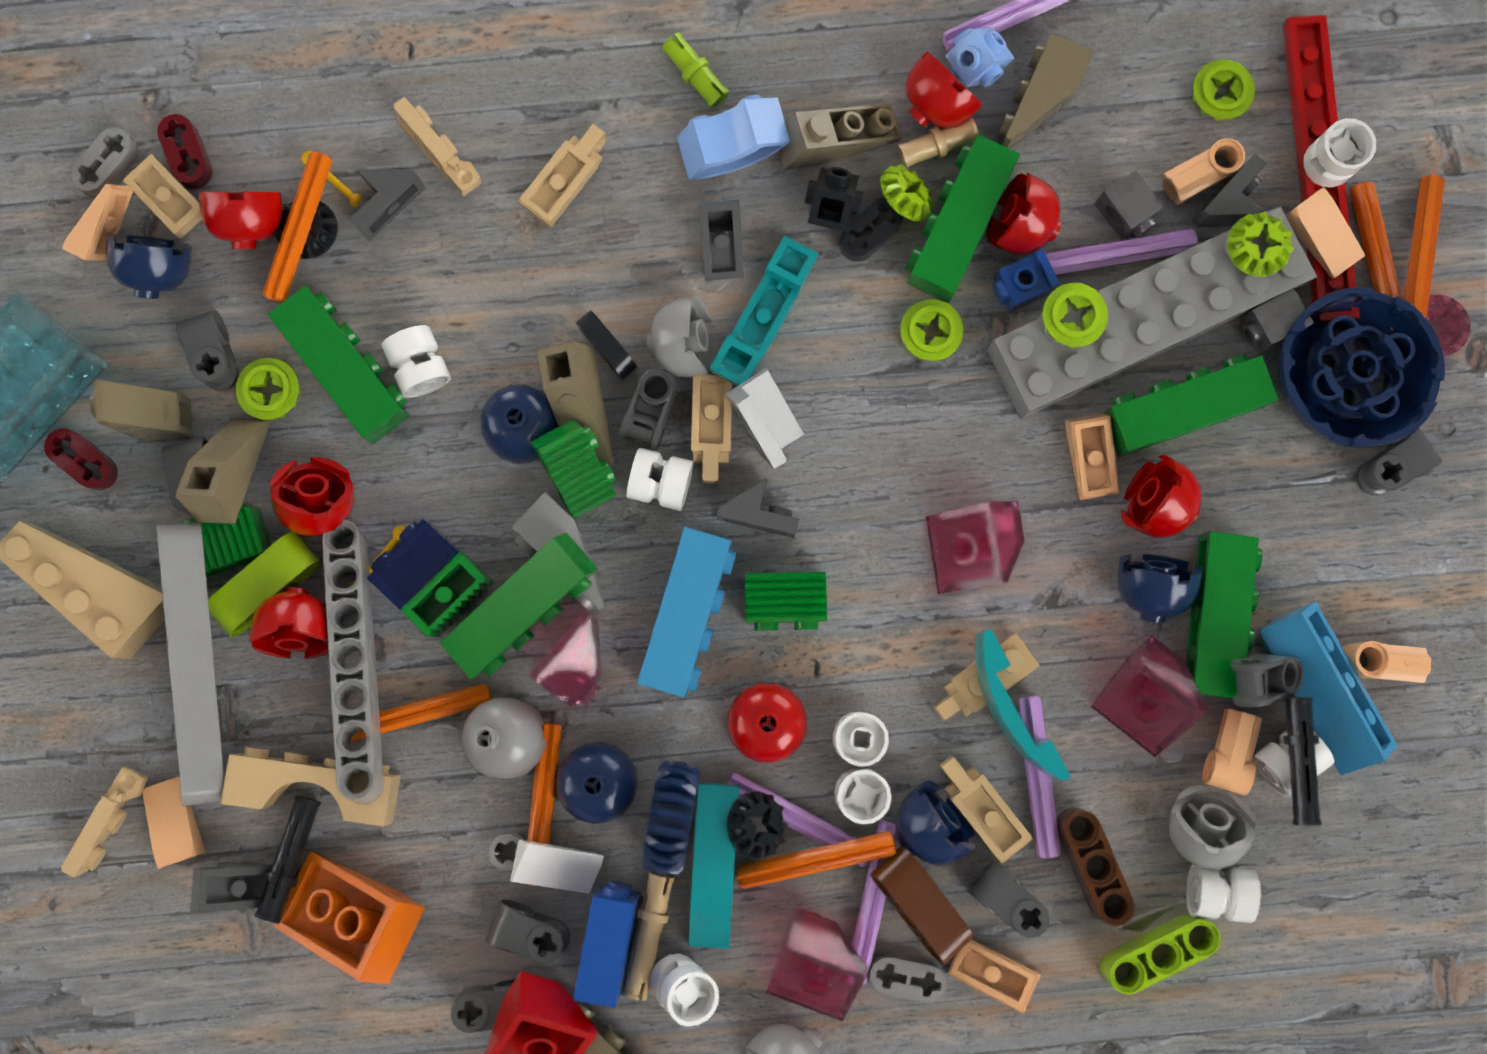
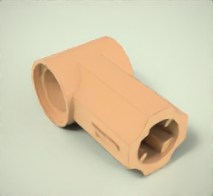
[1161,138,1245,206]
[1342,641,1431,683]
[1202,709,1263,796]

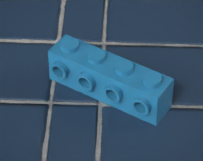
[637,526,737,698]
[1259,601,1398,776]

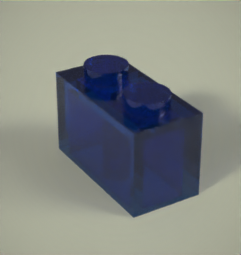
[366,519,463,611]

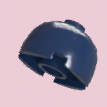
[106,235,192,299]
[481,384,559,465]
[1118,554,1202,623]
[556,742,638,824]
[898,780,977,866]

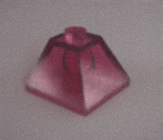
[926,501,1025,595]
[529,611,602,708]
[1091,635,1208,757]
[766,908,868,1021]

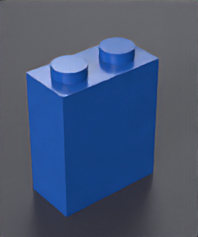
[573,881,640,1008]

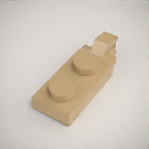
[393,97,481,197]
[518,124,608,228]
[691,373,733,485]
[932,633,1040,721]
[938,755,1033,864]
[60,766,148,878]

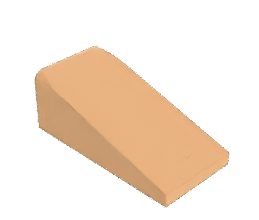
[62,184,133,261]
[1286,187,1365,280]
[1065,413,1120,500]
[142,776,206,869]
[947,940,1042,1013]

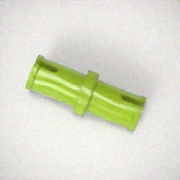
[662,32,730,109]

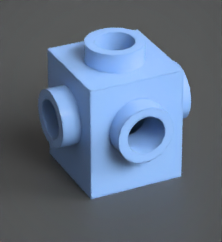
[945,28,1015,87]

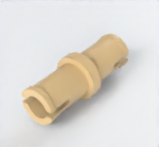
[897,117,979,168]

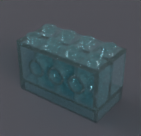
[0,293,110,483]

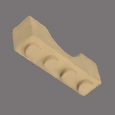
[221,746,401,827]

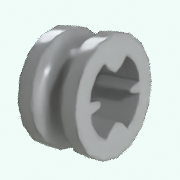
[488,832,525,871]

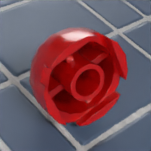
[905,51,982,129]
[987,172,1062,255]
[199,192,283,249]
[1121,455,1201,538]
[270,457,354,536]
[249,587,329,659]
[727,683,807,763]

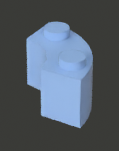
[676,95,791,181]

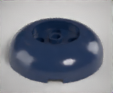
[1278,287,1445,448]

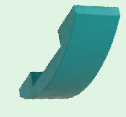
[709,235,819,386]
[975,629,1071,781]
[689,783,739,949]

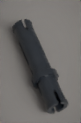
[1283,697,1322,826]
[254,795,321,923]

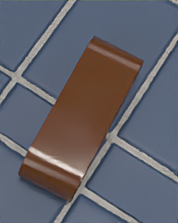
[1057,807,1135,927]
[870,846,974,965]

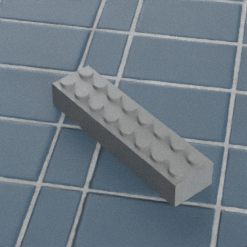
[986,206,1317,420]

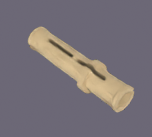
[621,871,675,1001]

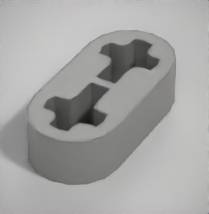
[71,127,138,197]
[869,954,947,1003]

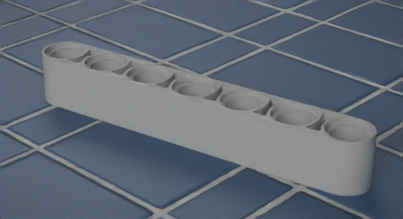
[322,519,384,804]
[157,522,224,807]

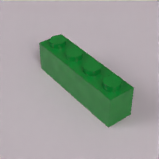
[905,134,1020,303]
[267,285,410,445]
[1104,354,1279,458]
[1182,531,1263,699]
[439,532,598,680]

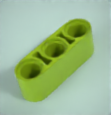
[208,531,322,638]
[1100,913,1221,995]

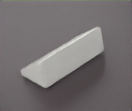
[510,839,604,894]

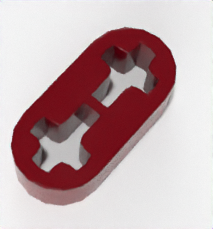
[157,114,212,189]
[44,428,118,491]

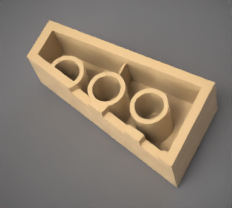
[0,521,165,659]

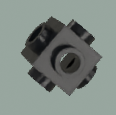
[805,167,864,232]

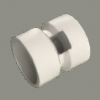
[1304,118,1376,187]
[381,325,451,398]
[626,448,694,511]
[832,711,889,767]
[1252,730,1335,799]
[834,767,891,824]
[1186,864,1261,923]
[649,954,719,1026]

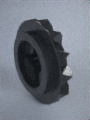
[274,201,338,259]
[727,791,789,859]

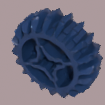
[642,761,700,875]

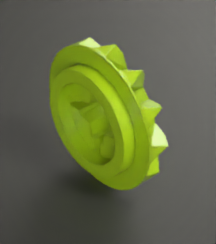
[1191,59,1255,122]
[880,164,935,221]
[1227,211,1295,277]
[1041,283,1108,349]
[900,299,964,363]
[236,358,302,421]

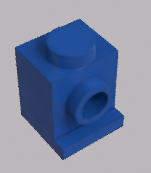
[992,248,1060,313]

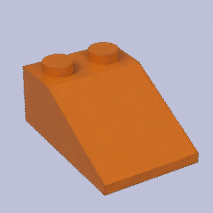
[273,851,425,984]

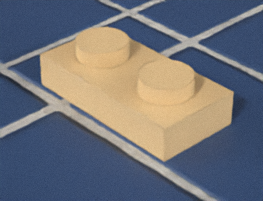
[123,154,202,239]

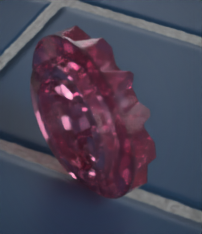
[1426,295,1471,356]

